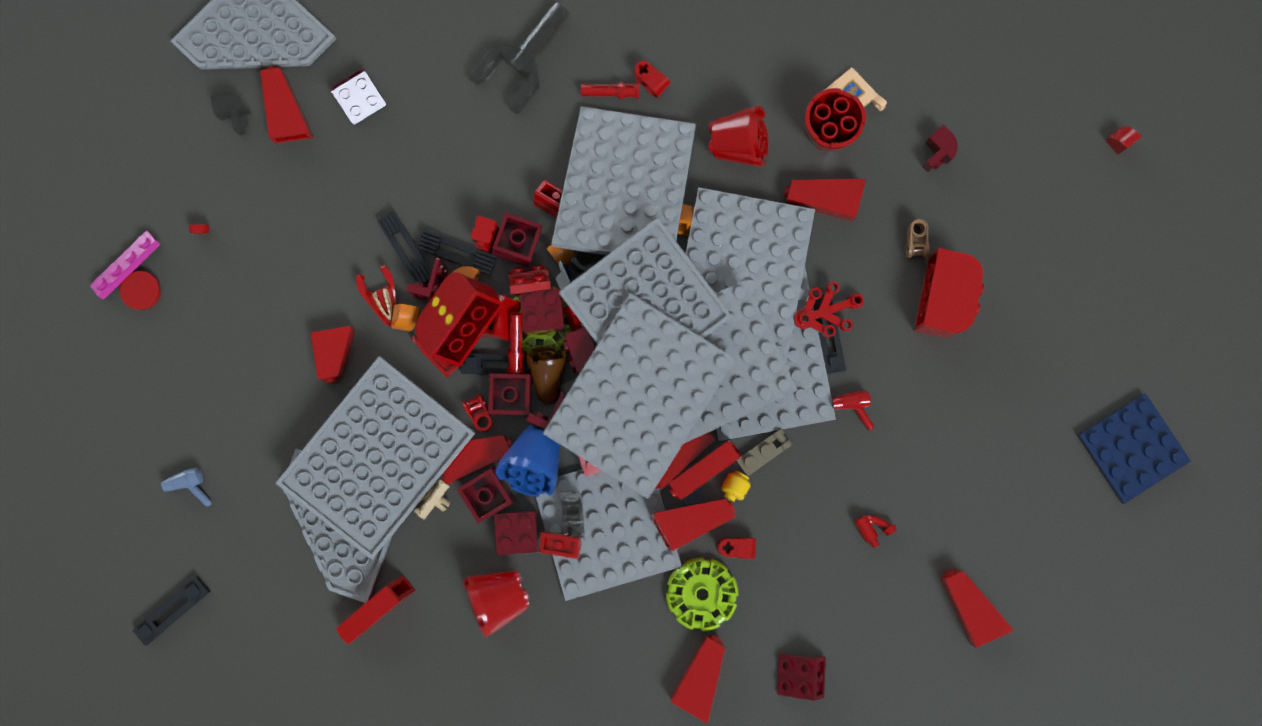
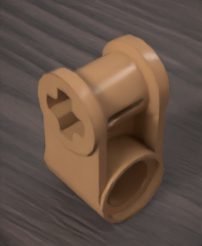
[906,219,929,258]

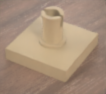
[413,477,450,519]

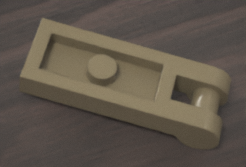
[736,428,793,477]

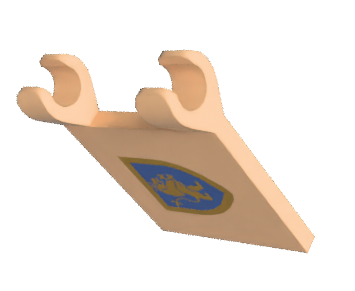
[825,68,887,111]

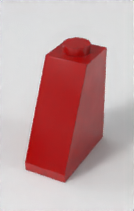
[311,326,355,384]

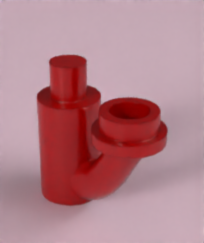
[854,515,897,548]

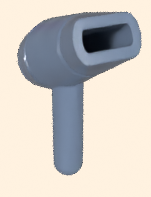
[161,468,212,506]

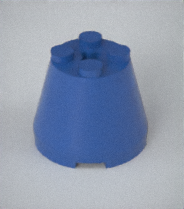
[496,425,560,497]

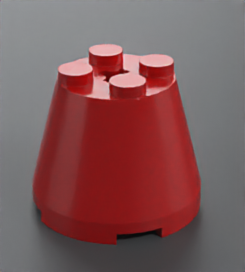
[804,88,866,151]
[709,106,769,167]
[463,571,530,638]

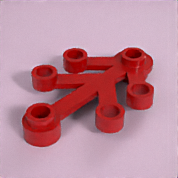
[794,281,864,338]

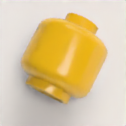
[721,471,751,502]

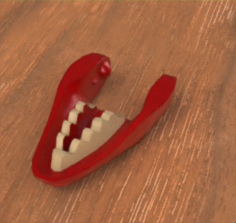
[356,264,397,326]

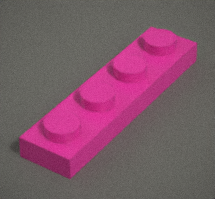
[90,231,160,300]

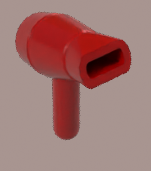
[832,391,874,430]

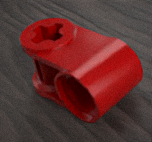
[634,61,671,98]
[462,393,494,432]
[717,537,756,559]

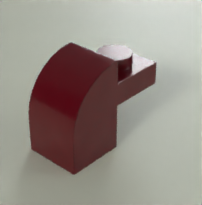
[923,124,958,172]

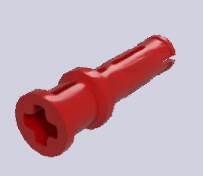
[581,82,640,100]
[506,312,525,374]

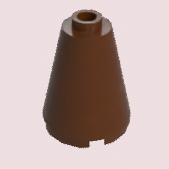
[526,346,567,404]

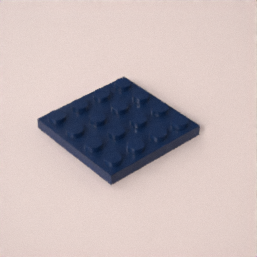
[1077,393,1191,504]

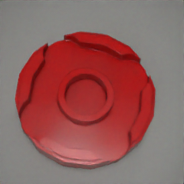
[120,271,161,310]

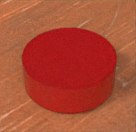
[189,224,210,234]

